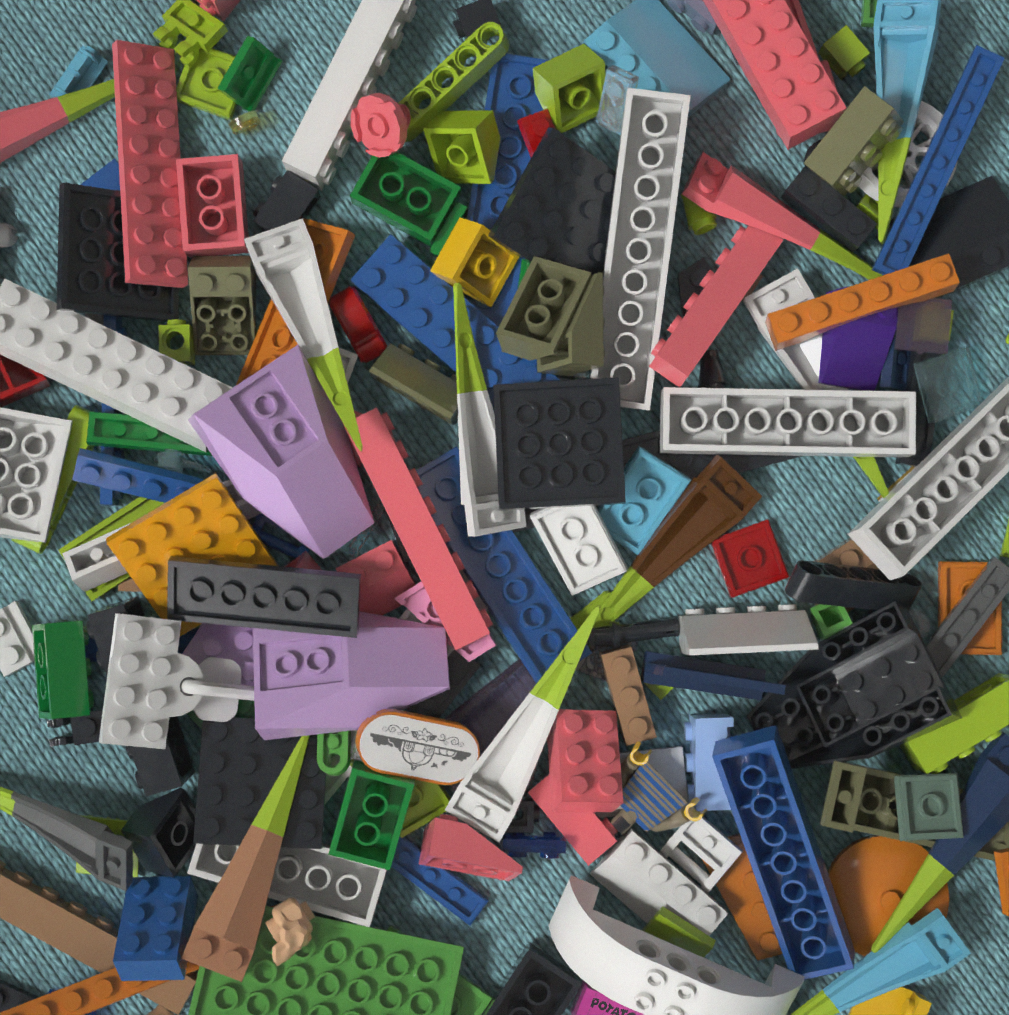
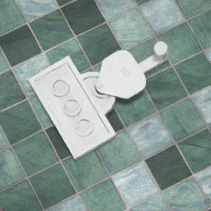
[99,614,254,749]

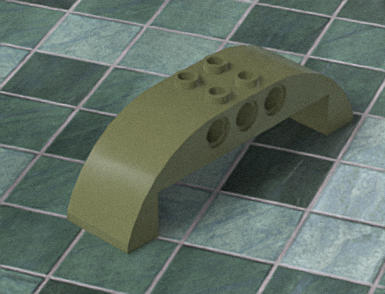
[820,760,1009,861]

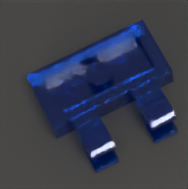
[502,832,566,859]

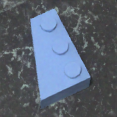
[684,713,734,811]

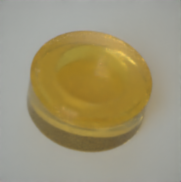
[228,111,260,135]

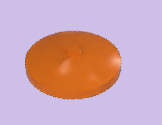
[828,835,949,956]

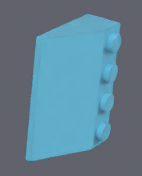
[583,0,731,118]

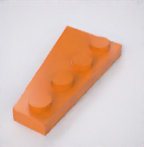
[702,833,783,961]

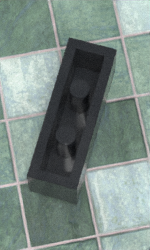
[780,166,877,252]

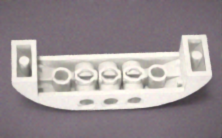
[549,875,804,1015]

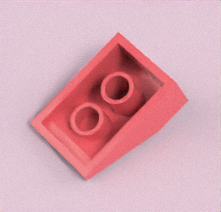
[419,814,523,882]

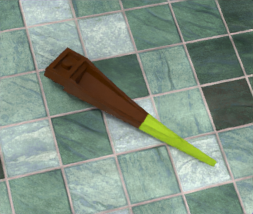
[593,455,762,627]

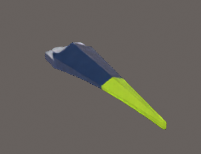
[871,732,1009,953]

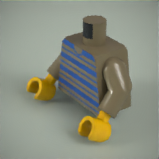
[610,742,707,835]

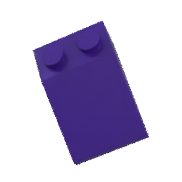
[818,287,898,391]

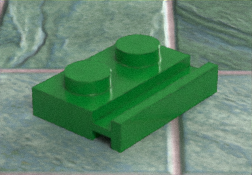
[217,36,282,114]

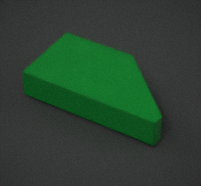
[430,202,468,256]

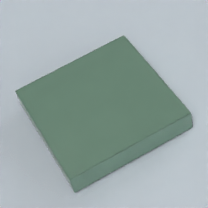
[894,773,964,841]

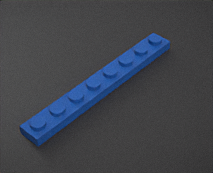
[872,45,1005,275]

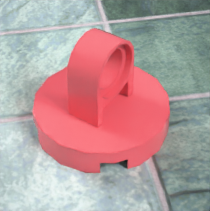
[351,93,411,158]

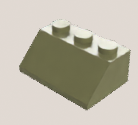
[496,256,592,361]
[369,343,458,425]

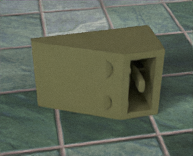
[188,256,256,355]
[537,272,605,376]

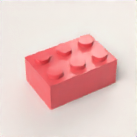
[176,154,249,258]
[547,709,624,812]

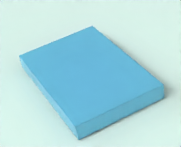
[597,446,691,555]

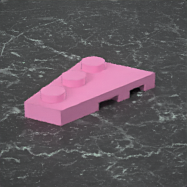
[394,582,497,662]

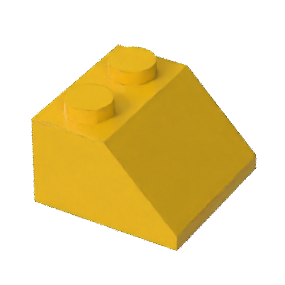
[430,218,519,307]

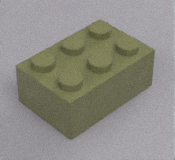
[804,86,904,197]

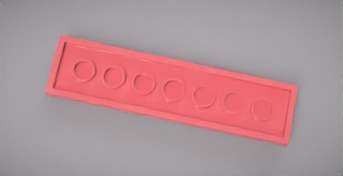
[112,40,188,288]

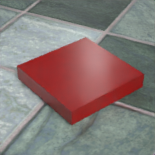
[711,519,789,598]

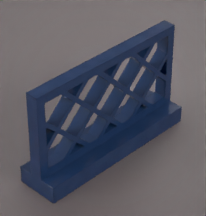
[641,651,786,701]

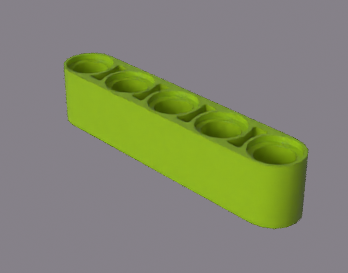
[398,22,510,142]
[11,405,95,554]

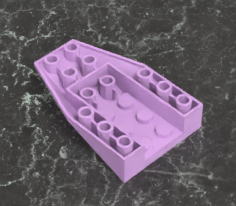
[188,345,374,559]
[253,611,450,740]

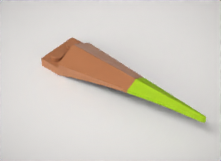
[181,735,310,982]

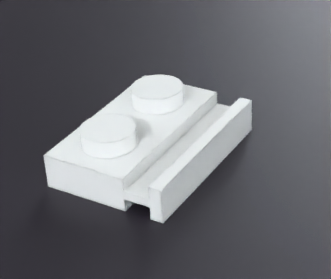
[0,601,35,677]

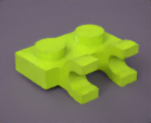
[153,0,228,68]

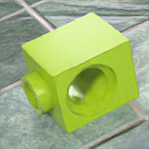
[818,25,870,80]
[158,319,195,365]

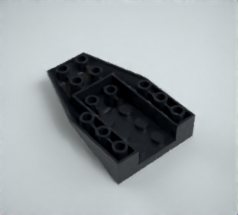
[747,601,962,769]

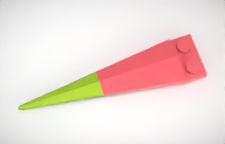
[0,79,115,163]
[682,152,883,280]

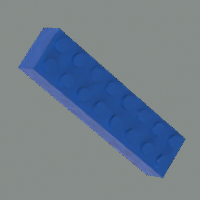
[712,725,855,980]

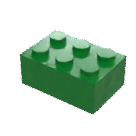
[350,152,462,247]
[32,620,94,719]
[328,754,415,871]

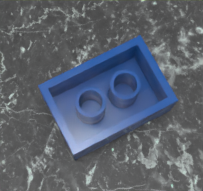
[113,876,198,981]

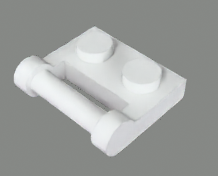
[660,817,743,894]

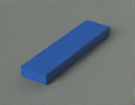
[391,837,489,926]

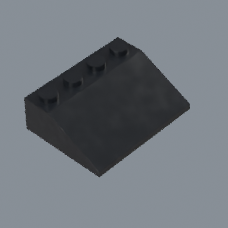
[886,176,1009,308]

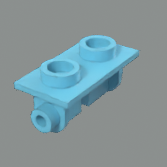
[49,45,108,98]

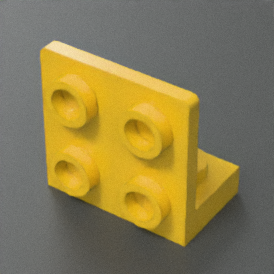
[848,986,932,1015]

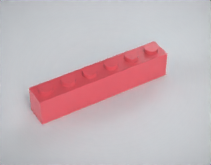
[649,225,783,388]

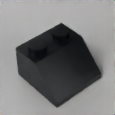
[121,788,196,878]

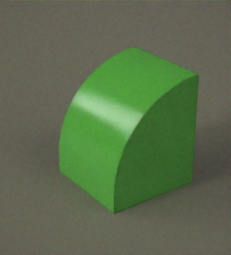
[810,604,853,641]

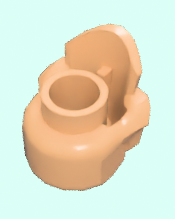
[265,897,315,966]

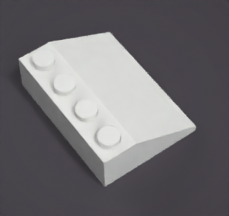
[0,407,73,543]
[678,604,818,655]

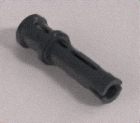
[586,617,679,652]

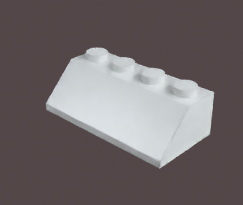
[590,827,728,936]

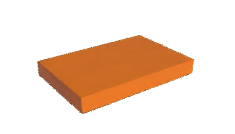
[938,561,1002,655]

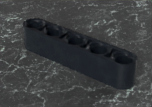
[785,560,922,611]

